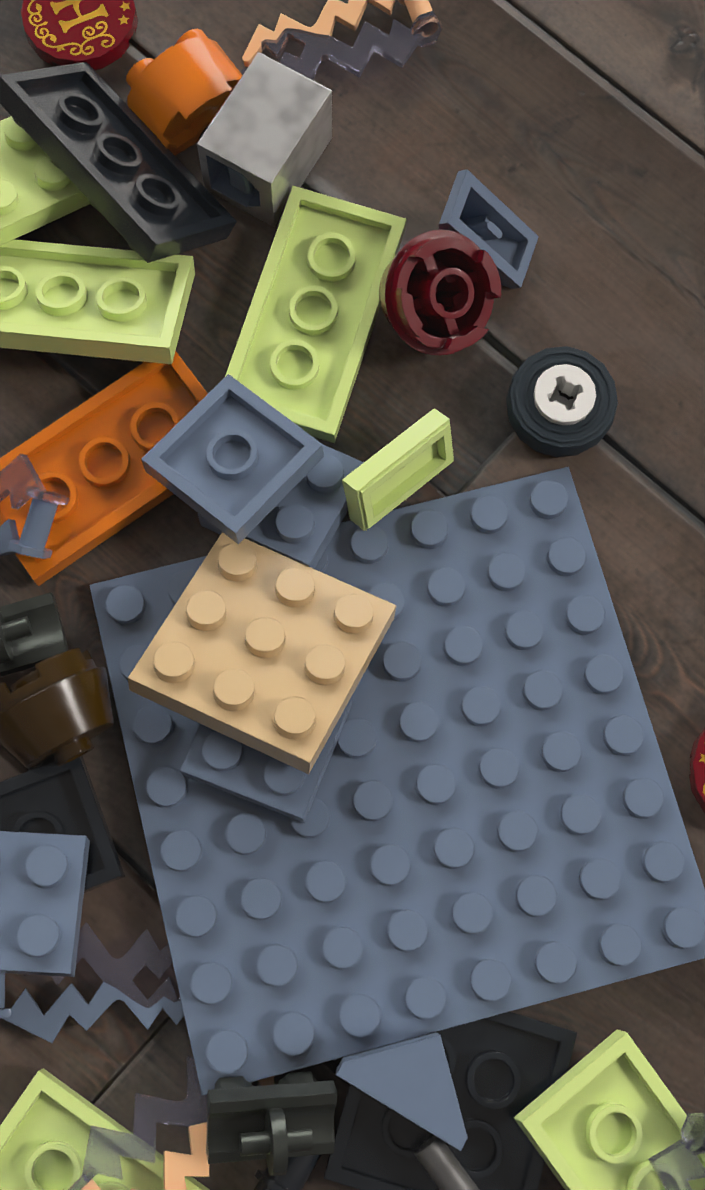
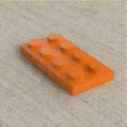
[0,351,208,586]

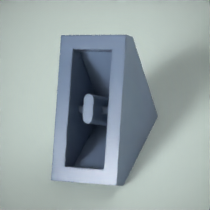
[438,169,539,289]
[336,1032,468,1151]

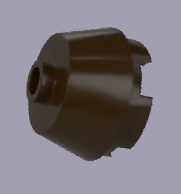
[0,648,114,768]

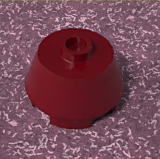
[379,229,501,356]

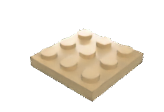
[128,532,396,774]

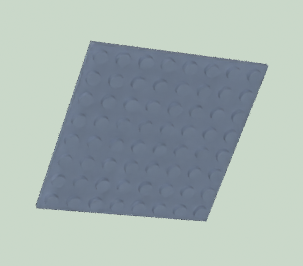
[89,466,705,1095]

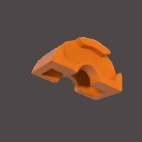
[126,28,243,156]

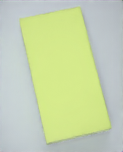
[342,408,454,531]

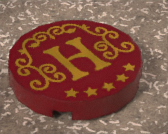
[21,0,138,70]

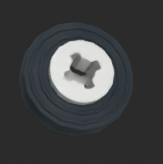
[506,346,618,457]

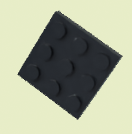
[324,1012,577,1190]

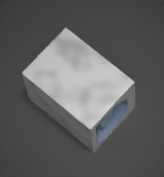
[197,52,332,227]

